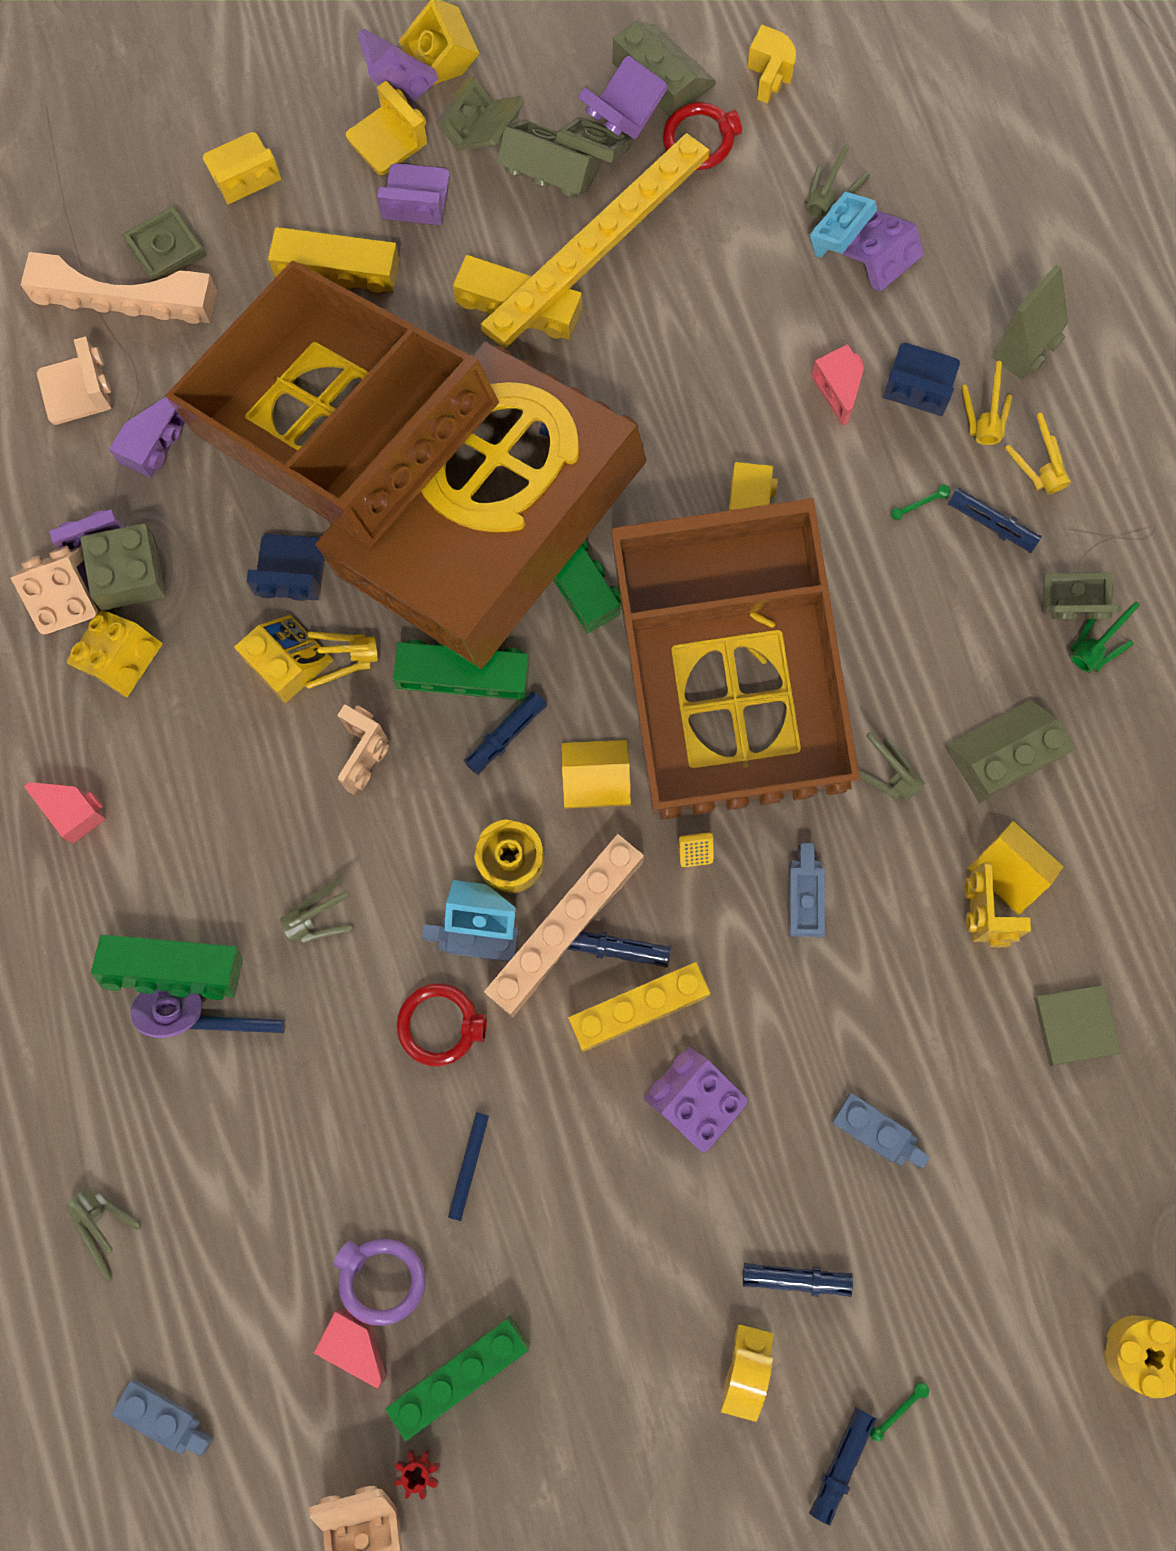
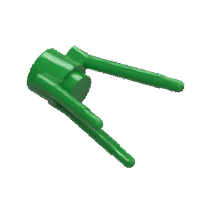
[1070,602,1140,673]

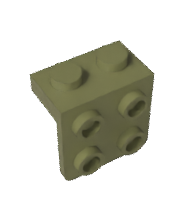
[435,77,524,151]
[1043,572,1121,619]

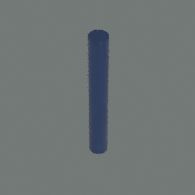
[189,1016,285,1033]
[448,1112,489,1221]

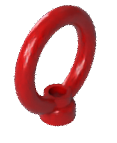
[663,102,742,170]
[397,983,487,1067]

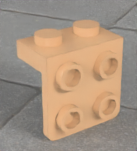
[37,336,112,425]
[10,546,98,635]
[337,704,389,795]
[309,1486,403,1551]

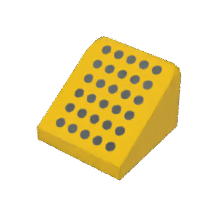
[677,832,714,867]

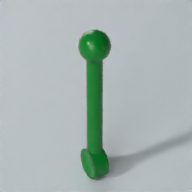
[890,485,951,520]
[870,1382,930,1442]

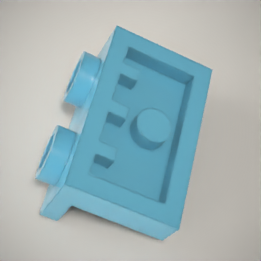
[810,191,877,258]

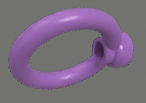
[333,1239,426,1326]

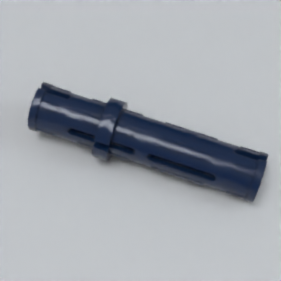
[947,487,1042,554]
[463,691,547,775]
[567,931,671,968]
[742,1263,853,1297]
[809,1407,877,1526]

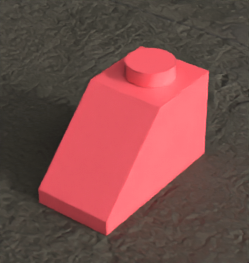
[811,344,864,426]
[24,782,105,844]
[314,1308,386,1389]

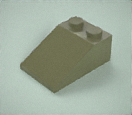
[993,265,1068,380]

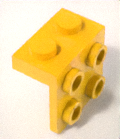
[346,81,428,175]
[203,132,282,205]
[67,610,163,698]
[964,863,1031,948]

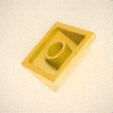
[561,740,631,809]
[967,821,1064,915]

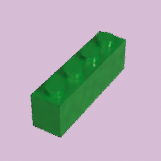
[553,540,621,634]
[392,639,530,701]
[90,934,243,1000]
[385,1315,530,1442]

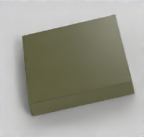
[556,117,633,163]
[121,205,207,282]
[1034,985,1122,1066]

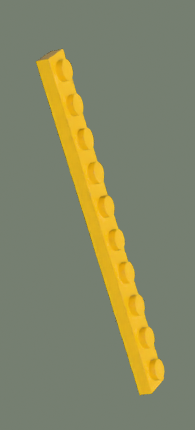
[481,133,709,349]

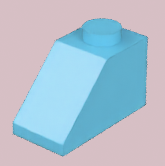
[444,880,516,940]

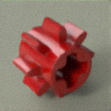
[394,1449,440,1500]

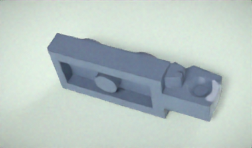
[789,843,825,938]
[422,919,519,962]
[832,1093,930,1169]
[111,1379,214,1456]

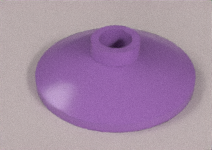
[130,991,202,1038]

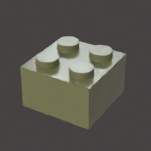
[80,523,166,611]

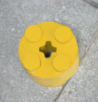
[474,819,545,894]
[1104,1315,1176,1398]

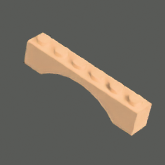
[20,252,217,324]
[484,834,644,1018]

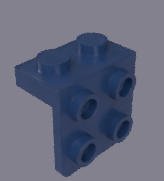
[882,343,960,416]
[246,534,324,601]

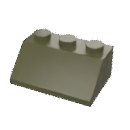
[612,21,716,116]
[496,119,603,197]
[945,700,1076,803]

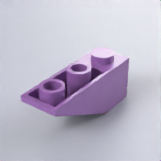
[109,397,185,478]

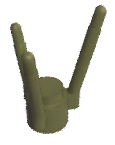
[804,145,870,219]
[858,732,925,802]
[280,878,354,944]
[65,1189,141,1281]

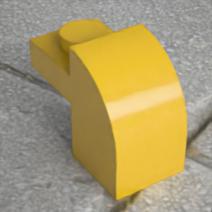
[747,24,796,104]
[721,1324,774,1422]

